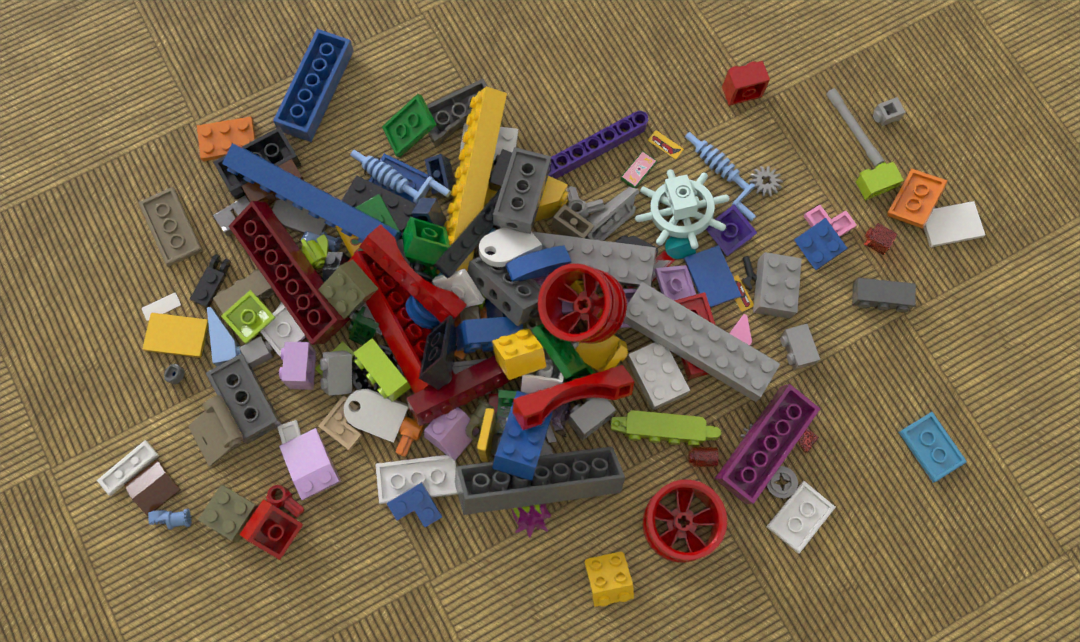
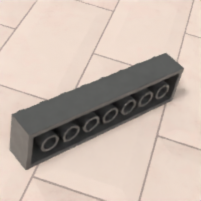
[454,446,625,515]

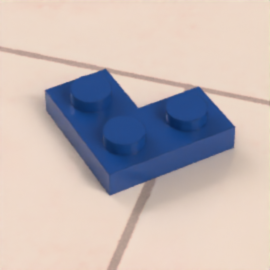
[387,482,442,527]

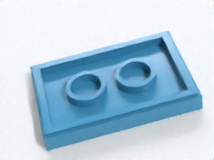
[898,412,967,483]

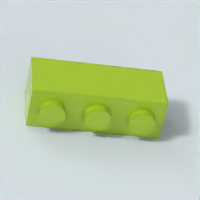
[354,339,411,402]

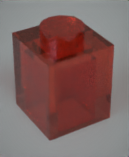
[864,223,898,255]

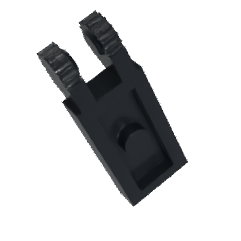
[190,254,231,308]

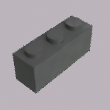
[852,278,916,312]

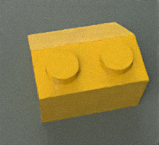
[535,176,569,221]

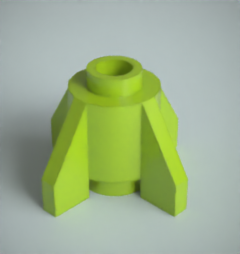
[301,234,329,269]

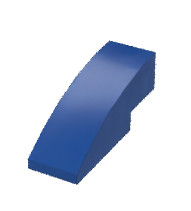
[505,245,571,282]

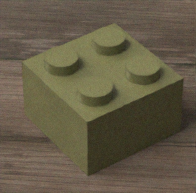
[318,259,378,319]
[198,484,258,542]

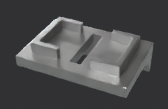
[213,196,250,237]

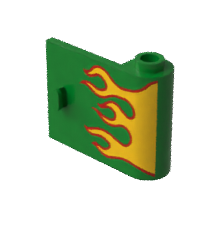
[335,194,400,257]

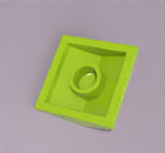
[221,290,276,344]

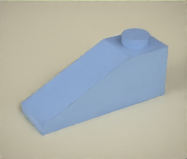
[207,307,243,366]

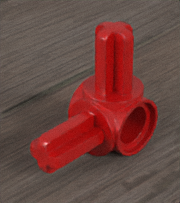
[265,485,304,517]

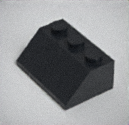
[419,315,457,390]

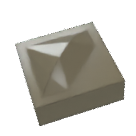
[460,306,481,323]

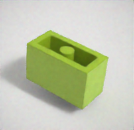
[856,161,904,201]

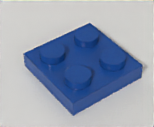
[794,218,848,270]

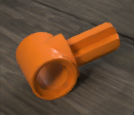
[396,416,425,457]

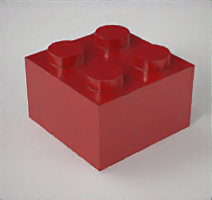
[722,61,770,106]
[239,499,304,560]

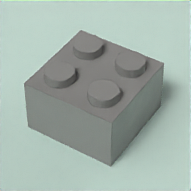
[568,398,616,441]

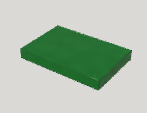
[382,94,436,157]
[532,323,587,379]

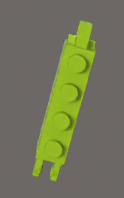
[610,410,721,447]

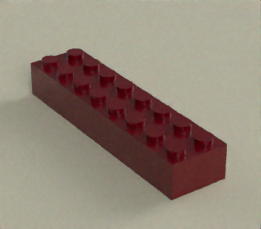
[229,201,350,345]

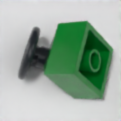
[402,217,450,284]

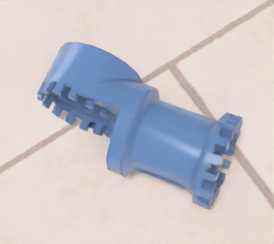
[301,231,342,252]
[148,509,192,530]

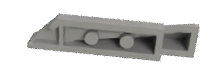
[586,187,639,241]

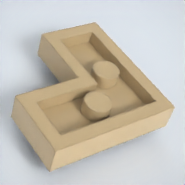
[318,395,362,451]

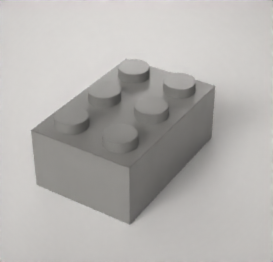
[753,252,802,319]

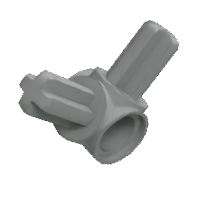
[567,186,605,218]

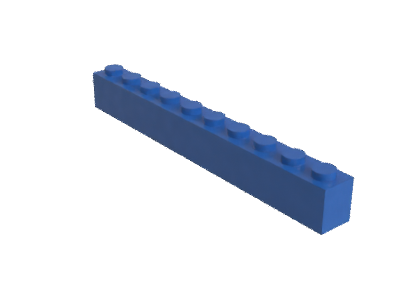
[222,143,402,243]

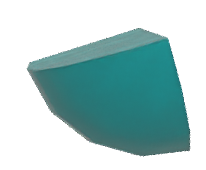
[665,236,696,259]

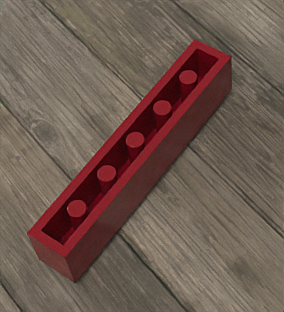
[406,355,521,426]

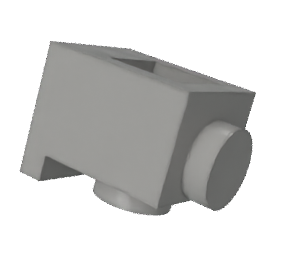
[873,97,906,126]

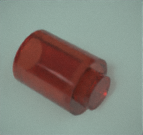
[688,447,719,467]

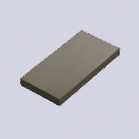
[138,187,203,267]

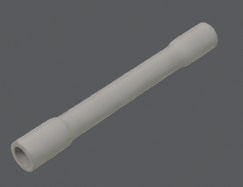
[826,88,885,167]

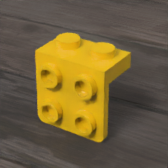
[575,335,628,372]
[585,552,634,607]

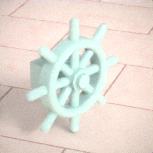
[635,169,729,249]

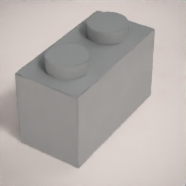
[780,324,820,370]
[320,351,352,396]

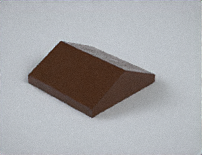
[124,459,181,516]

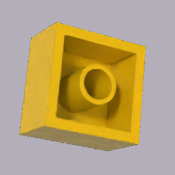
[492,329,546,380]

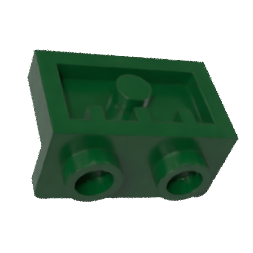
[348,306,379,346]

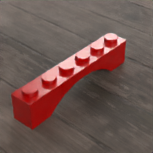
[359,224,467,322]
[513,365,634,430]

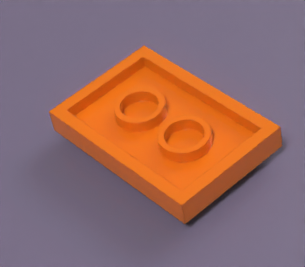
[197,117,255,161]
[887,169,947,229]

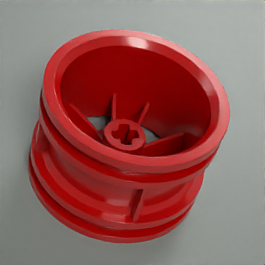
[538,263,627,344]
[642,479,727,563]

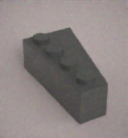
[427,79,488,148]

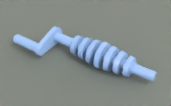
[685,132,756,221]
[350,150,451,204]

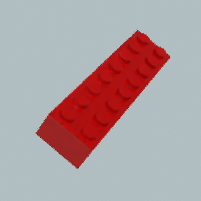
[349,251,454,393]

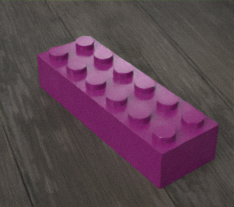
[715,384,820,504]

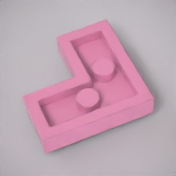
[804,205,857,237]

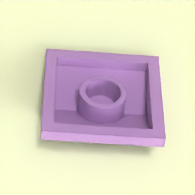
[654,265,696,300]

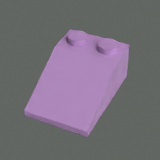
[279,428,342,500]

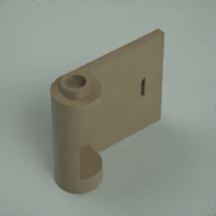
[188,396,243,467]

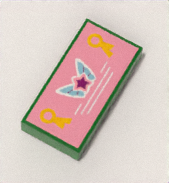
[620,151,657,188]

